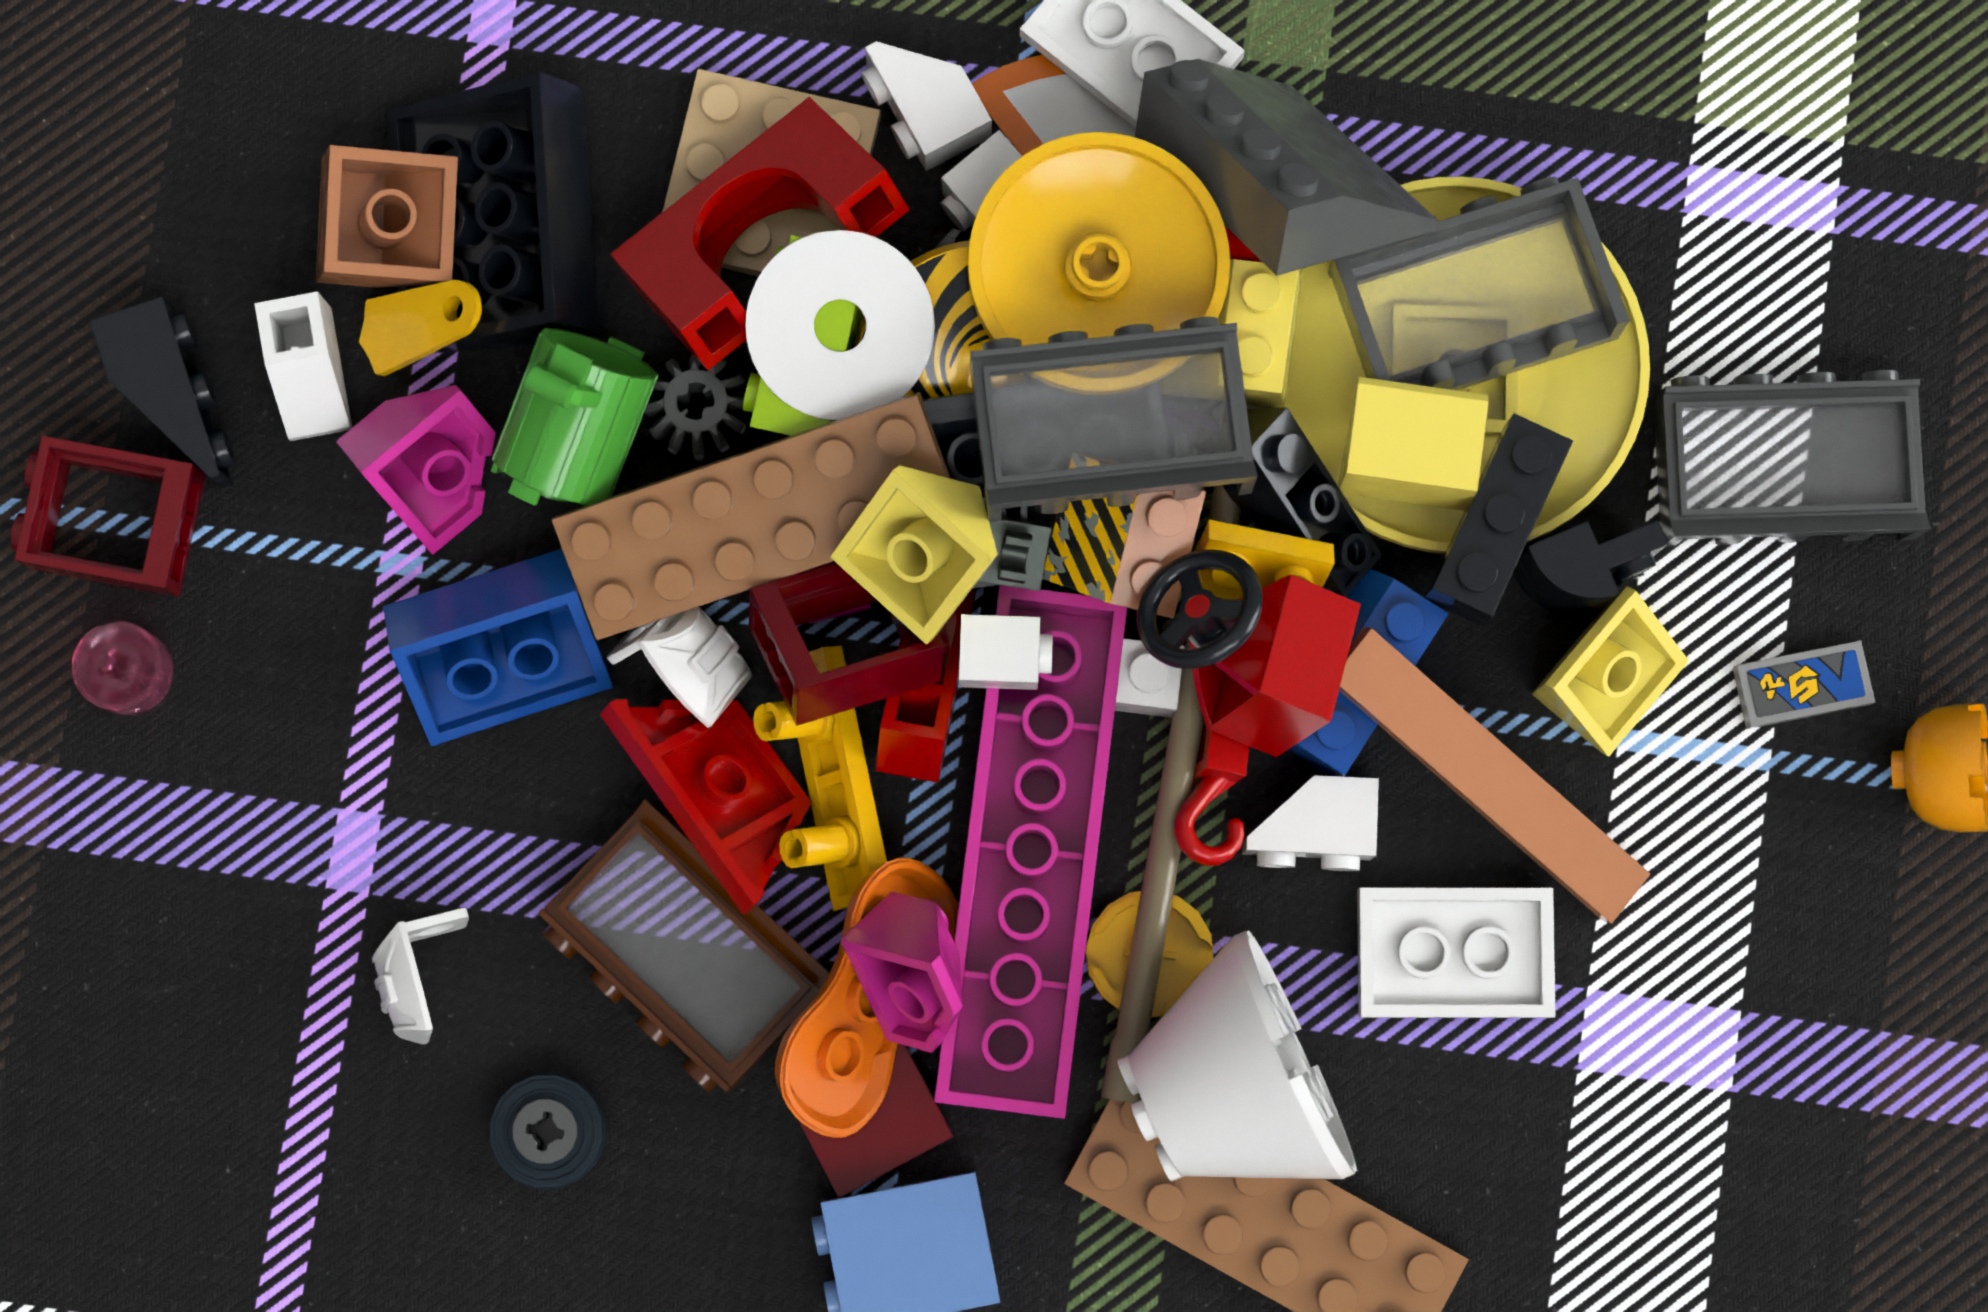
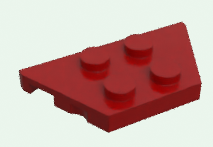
[600,699,812,915]

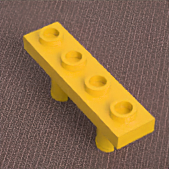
[753,646,887,911]

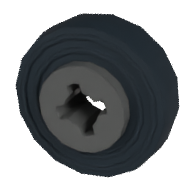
[489,1073,606,1189]

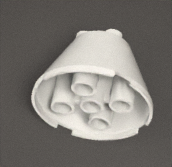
[1117,931,1357,1182]

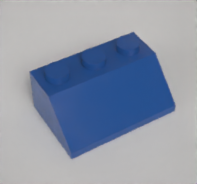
[383,549,613,747]
[1288,569,1449,777]

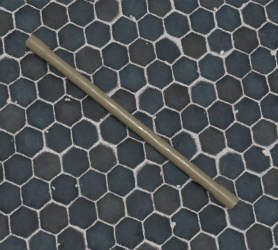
[1101,402,1262,1103]

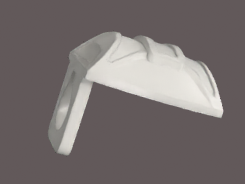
[606,606,752,728]
[372,908,469,1045]

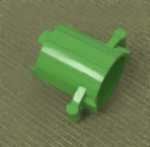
[491,328,658,506]

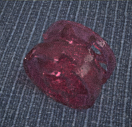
[72,621,173,716]

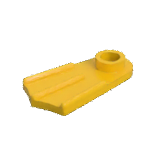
[359,280,482,376]

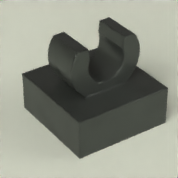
[978,516,1051,591]

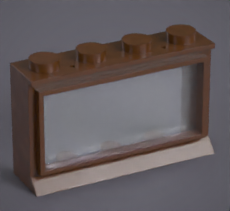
[538,799,830,1092]

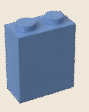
[812,1171,1000,1312]

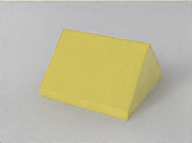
[1338,377,1488,511]
[830,465,998,645]
[1531,586,1689,757]

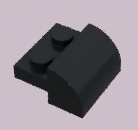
[1513,520,1669,615]

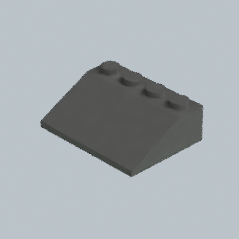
[1135,59,1438,276]

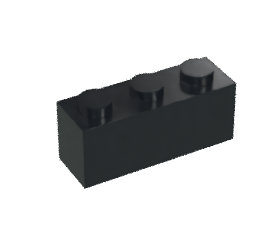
[1424,413,1573,626]

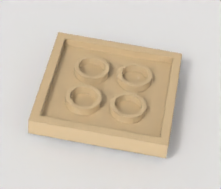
[663,69,881,276]

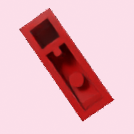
[876,588,977,783]

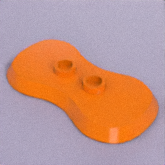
[775,858,959,1138]

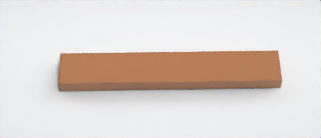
[1339,627,1651,924]

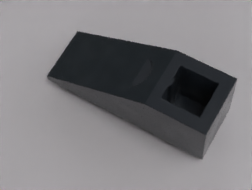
[90,297,236,488]
[1199,407,1382,597]

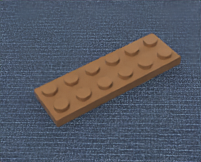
[552,392,950,641]
[1064,1097,1469,1312]

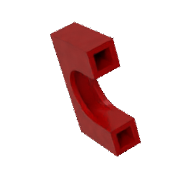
[610,97,910,370]

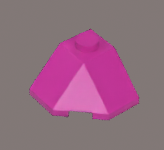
[336,385,496,555]
[840,891,963,1053]

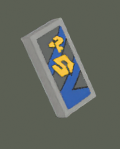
[1732,640,1875,730]

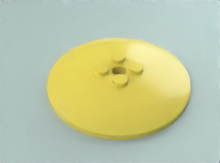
[1271,176,1650,554]

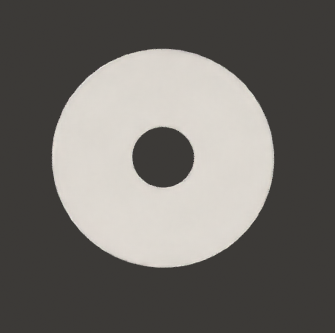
[745,230,935,420]

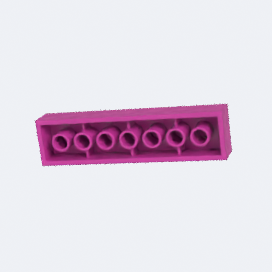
[934,585,1127,1119]

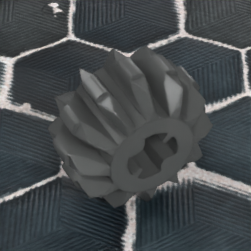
[644,353,749,462]

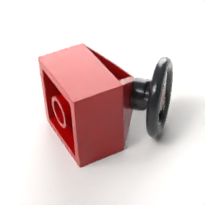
[1137,549,1361,757]

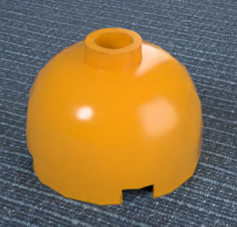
[1891,703,1988,832]

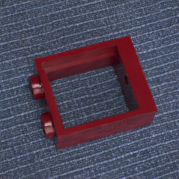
[11,436,206,597]
[748,563,950,726]

